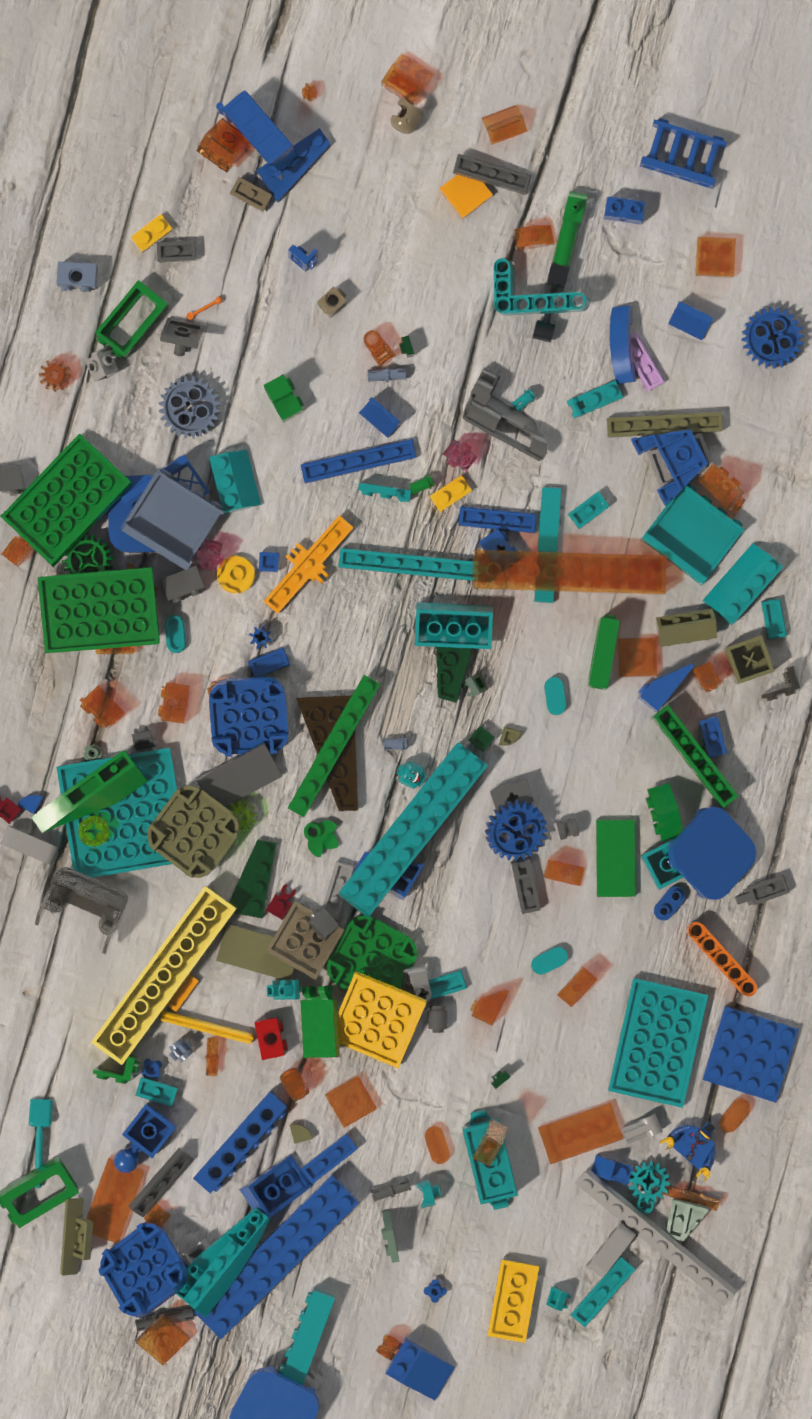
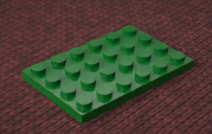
[0,433,133,567]
[37,567,160,654]

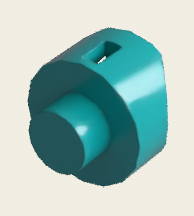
[415,1180,442,1209]

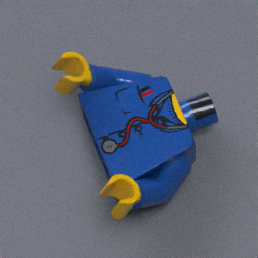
[660,1121,716,1182]

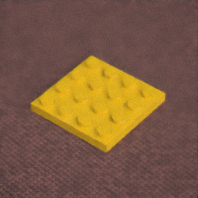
[338,971,427,1068]

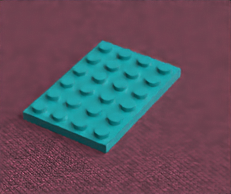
[608,978,708,1108]

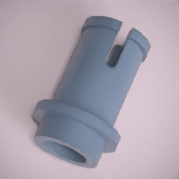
[384,736,407,751]

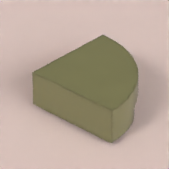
[499,727,522,746]
[290,1124,313,1144]

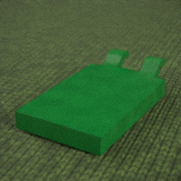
[300,986,340,1058]

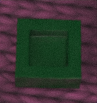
[399,335,414,358]
[468,726,495,752]
[491,1070,510,1089]

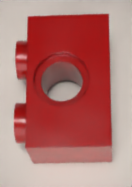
[254,1017,288,1060]

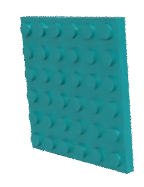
[56,748,177,880]

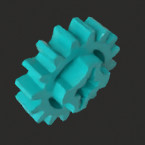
[629,1161,671,1204]

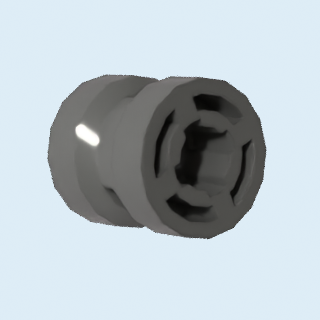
[556,817,580,840]

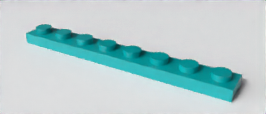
[338,548,493,583]

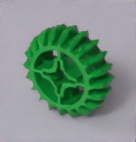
[62,534,114,574]

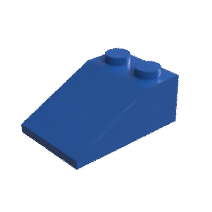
[638,664,694,712]
[239,1155,312,1218]
[385,1337,455,1401]

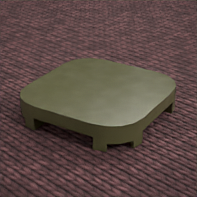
[147,785,240,878]

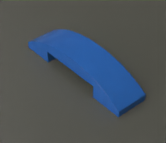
[610,305,636,384]

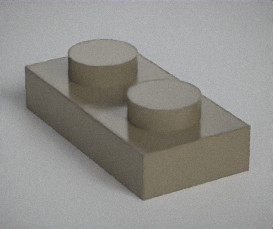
[230,177,272,213]

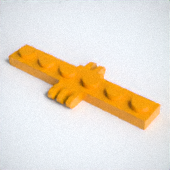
[263,515,354,614]

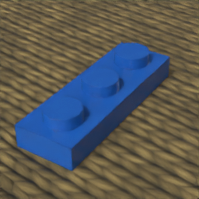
[301,1133,358,1184]

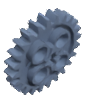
[158,376,221,439]

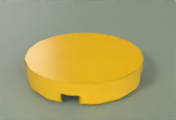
[217,555,255,594]

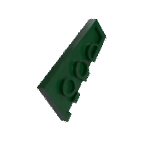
[229,839,276,918]

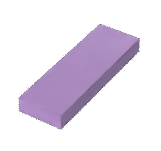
[630,333,665,392]

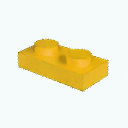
[131,214,173,253]
[430,475,472,512]

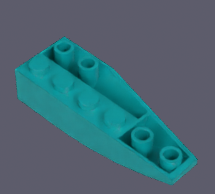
[176,1208,270,1318]

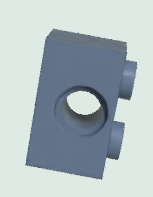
[57,261,98,292]

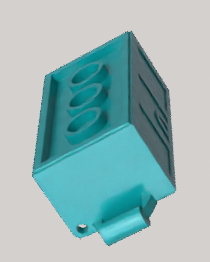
[462,1109,518,1210]

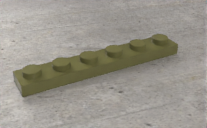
[607,412,723,438]

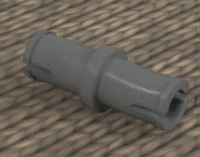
[371,1178,411,1202]

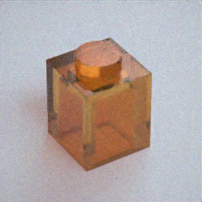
[1,536,32,567]

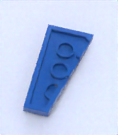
[256,128,330,203]

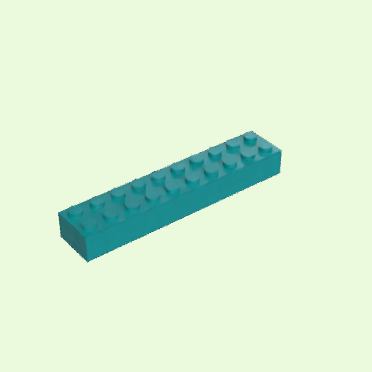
[338,742,488,918]

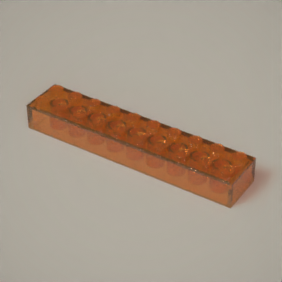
[472,550,667,595]

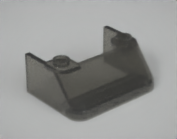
[35,867,128,954]

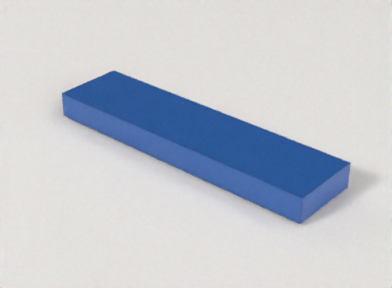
[459,506,537,534]

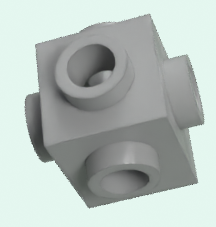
[85,350,119,382]

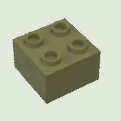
[724,635,774,685]

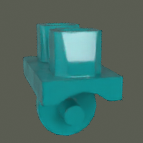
[267,980,301,1000]

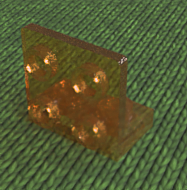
[80,685,125,729]

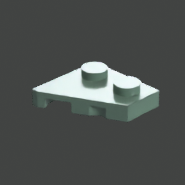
[666,1198,710,1241]
[381,1209,400,1263]

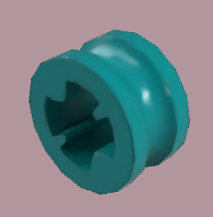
[636,1198,654,1214]

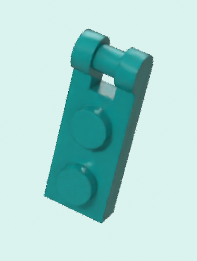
[566,380,623,419]

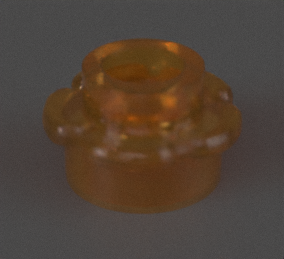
[302,83,317,102]

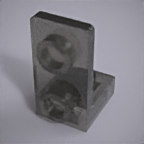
[761,666,800,701]

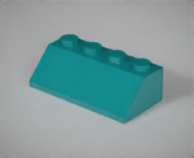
[702,543,783,626]
[415,602,493,649]

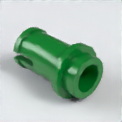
[409,475,434,495]

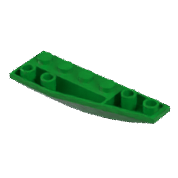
[31,750,148,833]

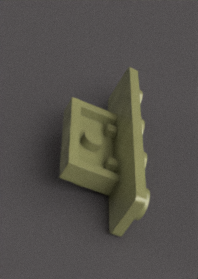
[60,1198,94,1276]

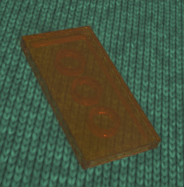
[538,1102,623,1164]
[86,1158,145,1244]

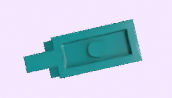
[358,483,411,502]

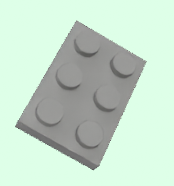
[647,433,714,488]

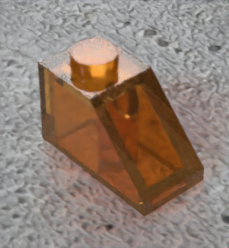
[513,225,554,251]
[543,859,585,886]
[557,966,597,1007]
[470,989,509,1026]
[473,1119,509,1166]

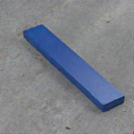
[301,439,417,484]

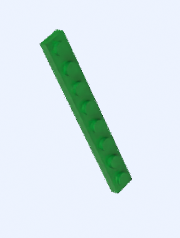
[288,675,381,817]

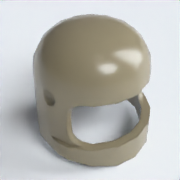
[390,98,424,134]

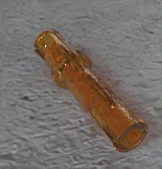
[663,1185,720,1211]

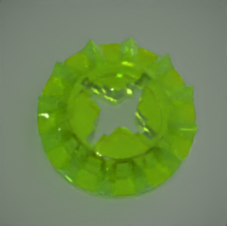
[78,816,109,847]

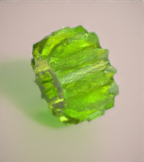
[229,800,258,833]

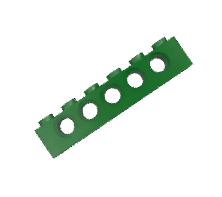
[652,705,739,808]

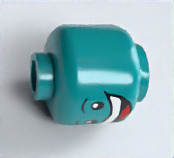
[396,761,426,789]

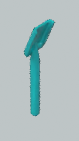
[28,1099,53,1188]

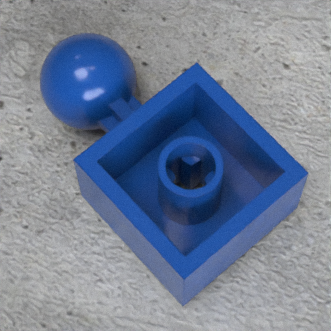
[114,1103,177,1173]

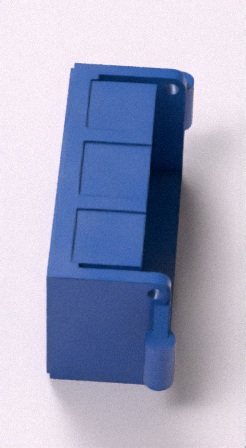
[216,90,298,181]

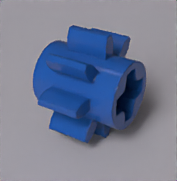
[249,626,272,649]

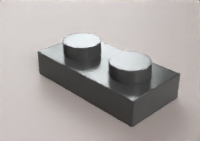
[157,241,196,263]

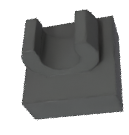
[132,726,155,751]

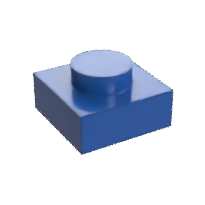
[259,552,279,572]

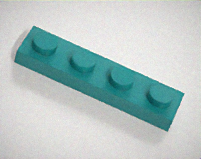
[570,1256,635,1328]

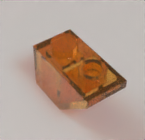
[691,662,721,693]

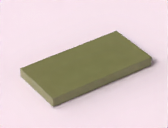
[216,924,294,980]

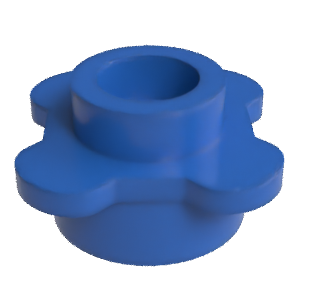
[141,1058,162,1079]
[424,1279,447,1303]

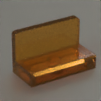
[482,105,527,145]

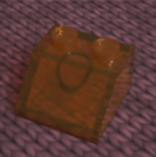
[196,118,251,173]

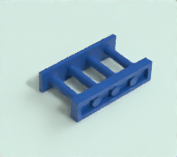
[640,118,727,189]

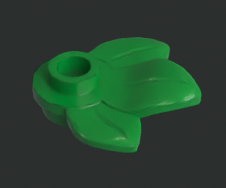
[304,820,339,857]

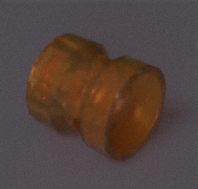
[376,1334,402,1360]

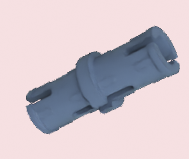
[368,367,406,382]

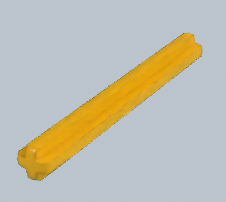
[160,1011,254,1044]

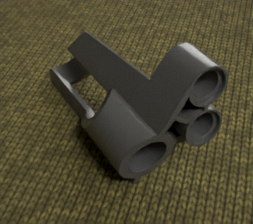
[463,367,547,461]

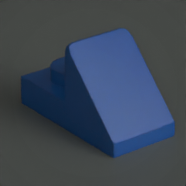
[591,1155,633,1185]

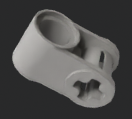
[403,965,431,1002]

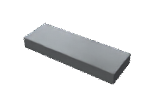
[322,861,355,921]

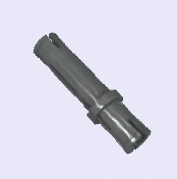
[135,1307,194,1332]

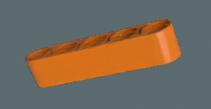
[687,921,757,997]

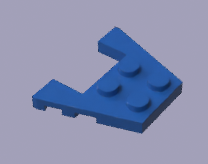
[631,429,708,506]

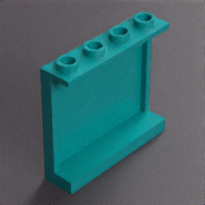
[640,484,745,586]

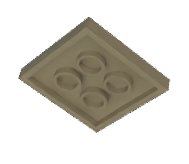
[266,901,344,980]

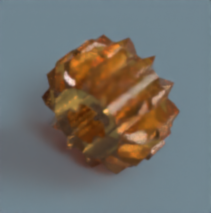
[39,359,72,392]
[280,1067,309,1101]

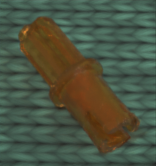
[205,1037,220,1076]

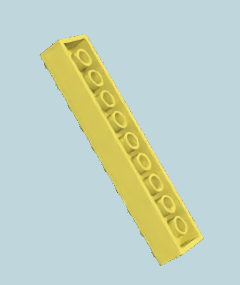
[91,886,237,1065]

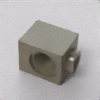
[317,286,347,318]

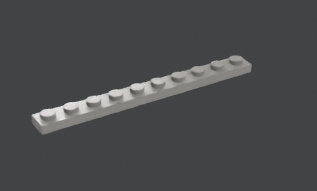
[575,1168,737,1305]

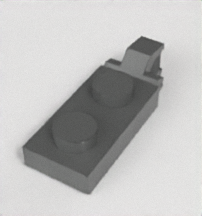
[735,875,790,906]

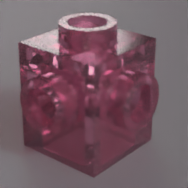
[443,439,477,472]
[196,539,225,572]

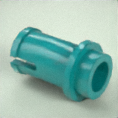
[511,389,537,412]

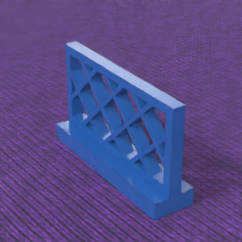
[121,454,210,511]

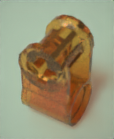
[363,330,396,368]

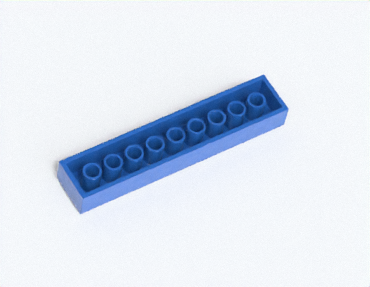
[194,1174,359,1339]

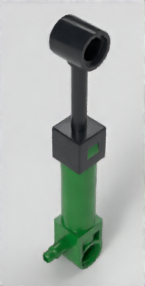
[532,191,588,343]

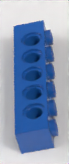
[193,1090,288,1194]

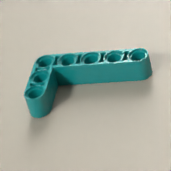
[493,258,590,316]

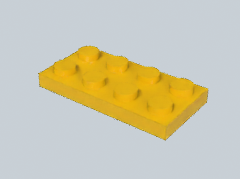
[487,1259,539,1343]

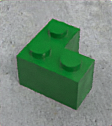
[263,374,304,423]
[645,783,683,841]

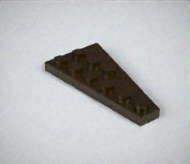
[296,695,358,811]

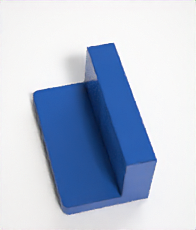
[668,301,713,340]
[359,397,400,438]

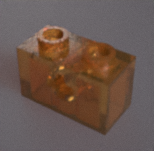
[698,463,745,509]
[158,682,190,724]

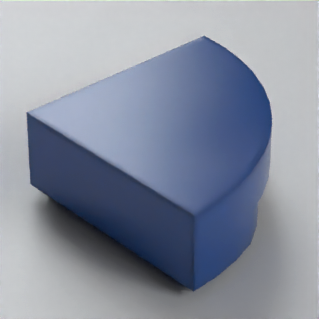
[17,795,44,814]

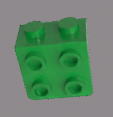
[93,1055,141,1084]

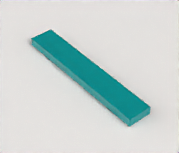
[534,487,561,603]

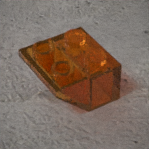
[381,54,434,106]

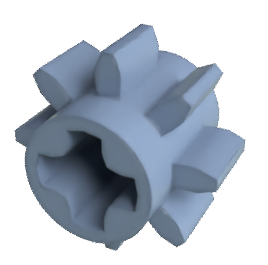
[169,1039,192,1062]

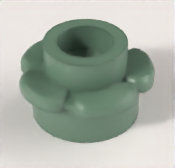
[83,744,102,761]

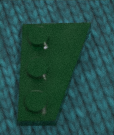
[436,647,473,703]

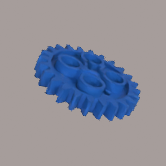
[741,307,804,369]
[485,800,548,861]

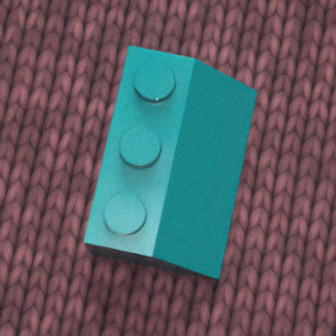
[209,449,261,515]

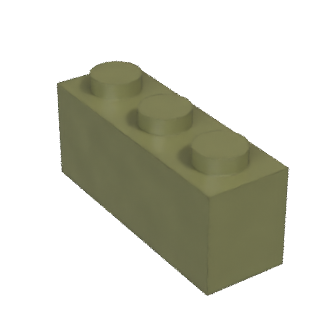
[656,608,717,647]

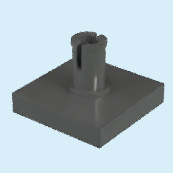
[160,318,205,356]

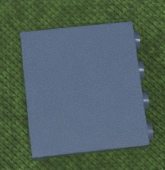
[120,469,224,571]

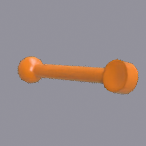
[187,296,223,320]

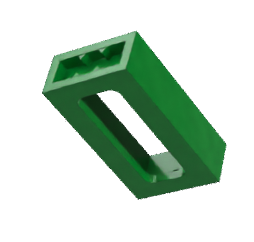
[95,280,169,359]
[587,614,620,690]
[0,1156,79,1228]

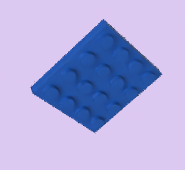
[702,1006,799,1103]

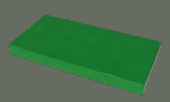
[596,820,635,897]

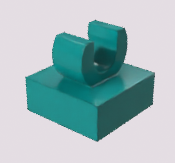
[546,1286,571,1311]

